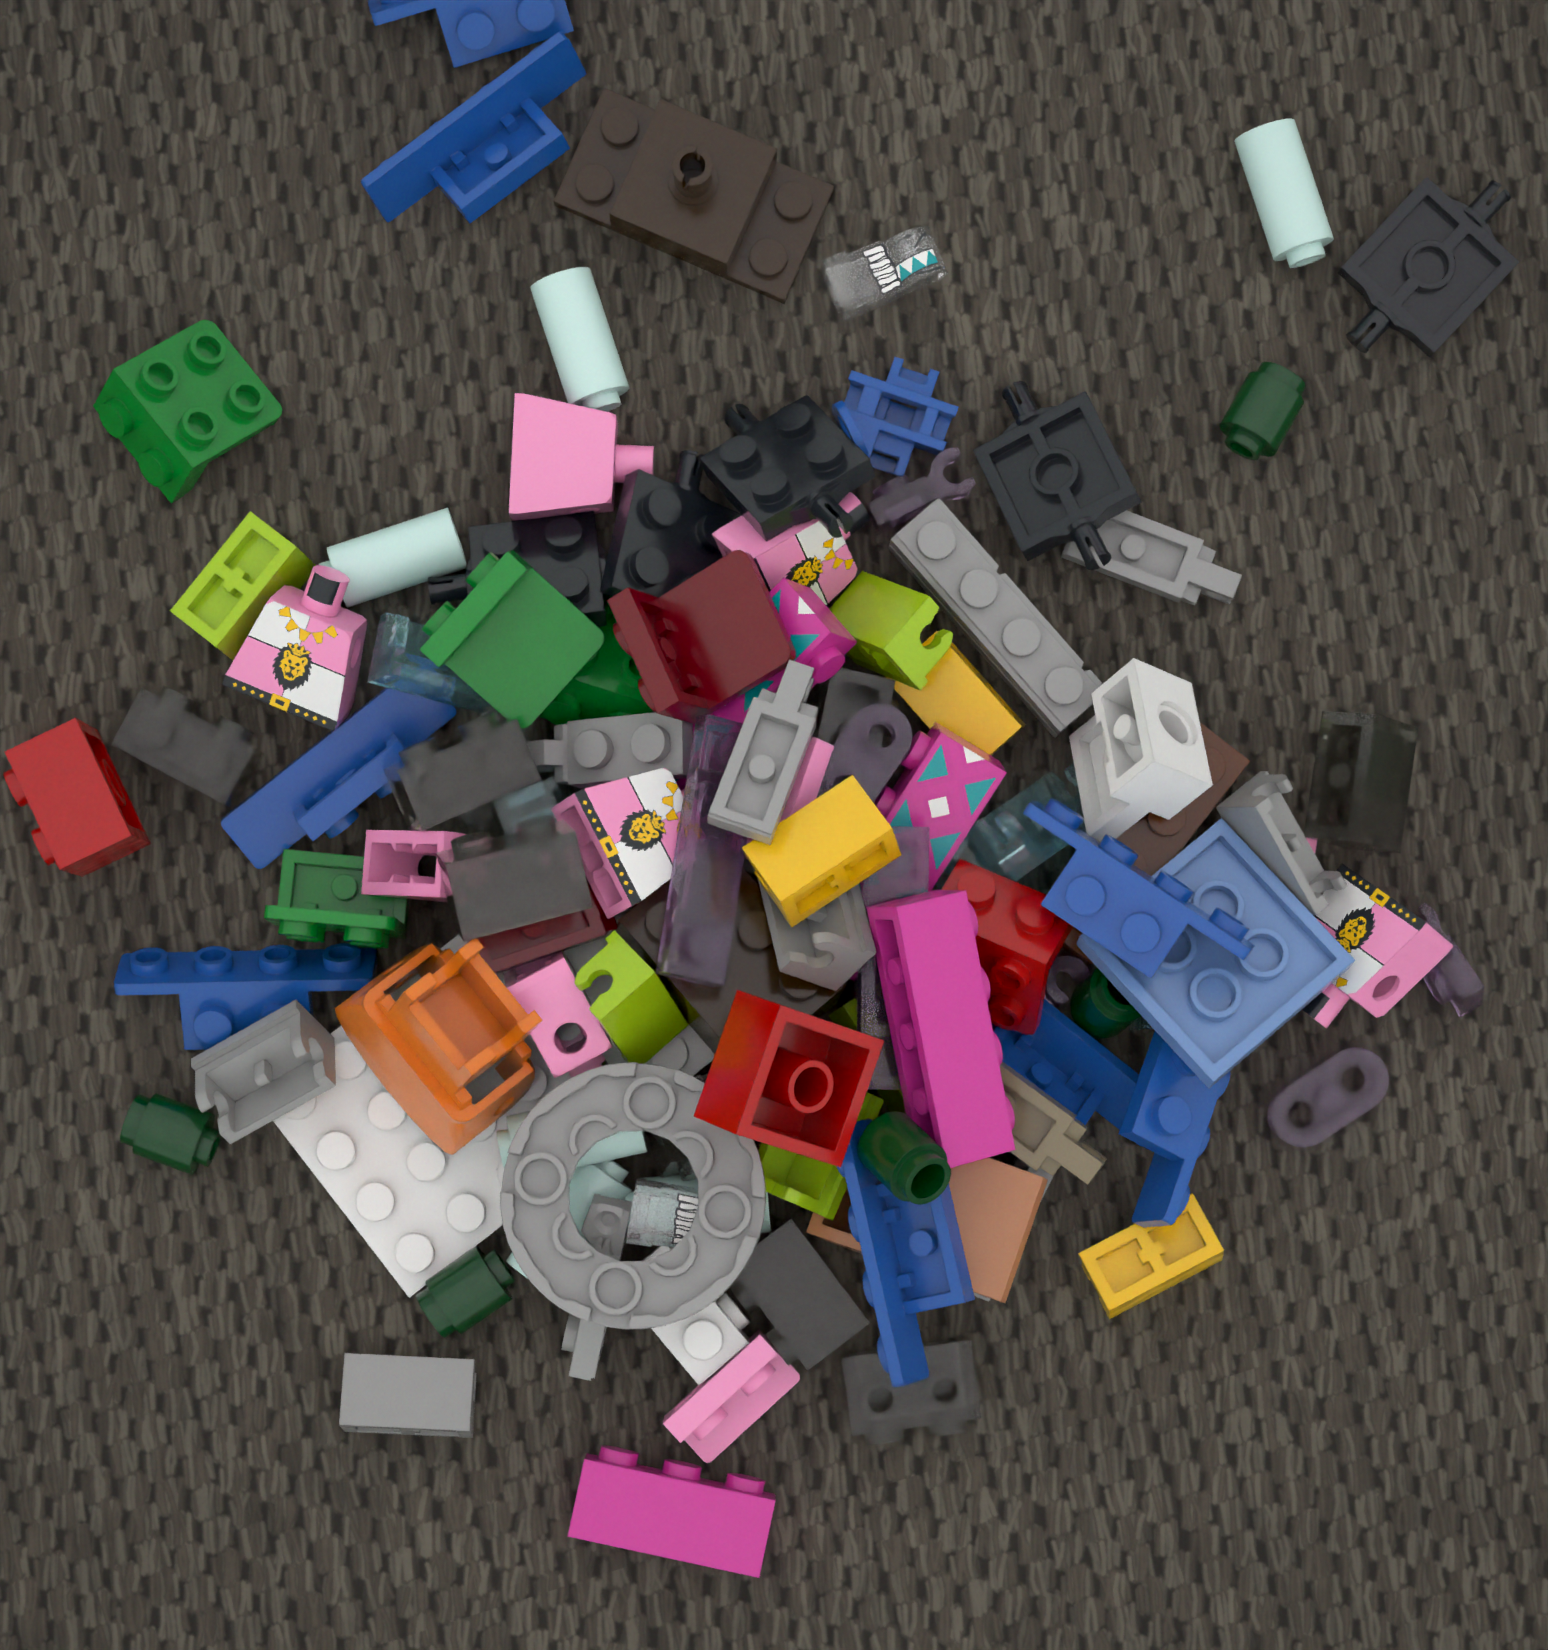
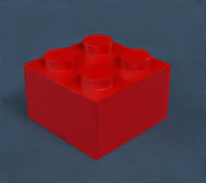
[3,718,151,877]
[693,990,884,1167]

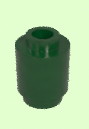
[1219,362,1306,461]
[1070,968,1141,1038]
[120,1093,221,1175]
[857,1111,951,1205]
[416,1246,516,1338]

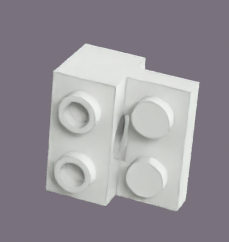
[1069,658,1213,842]

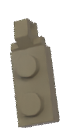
[1000,1061,1107,1184]

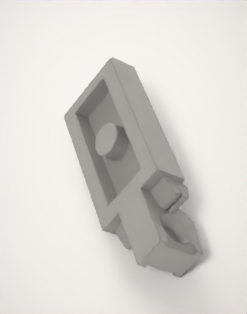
[1061,510,1242,605]
[707,659,818,845]
[519,712,693,788]
[561,1194,633,1381]

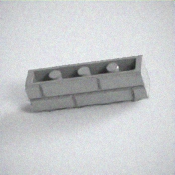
[888,498,1103,738]

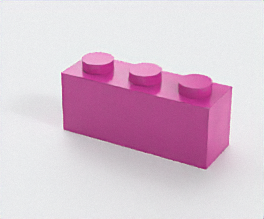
[567,1445,776,1578]

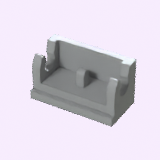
[1216,771,1347,915]
[758,880,877,991]
[191,1000,336,1144]
[339,1353,477,1438]

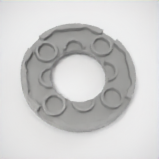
[500,1062,766,1330]

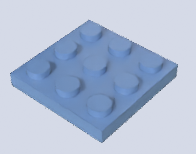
[1076,818,1355,1089]

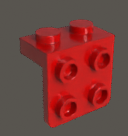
[941,859,1073,1035]

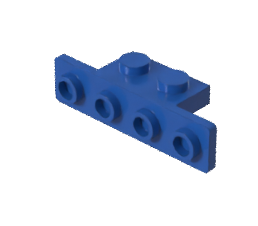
[367,0,574,68]
[361,32,586,223]
[221,665,456,869]
[1023,797,1255,978]
[114,943,377,1050]
[991,999,1143,1147]
[1119,1031,1231,1228]
[837,1119,975,1388]

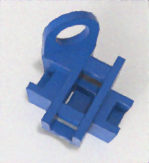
[831,357,959,478]

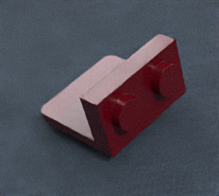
[607,550,796,724]

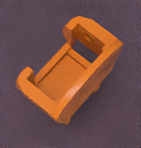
[335,937,543,1155]

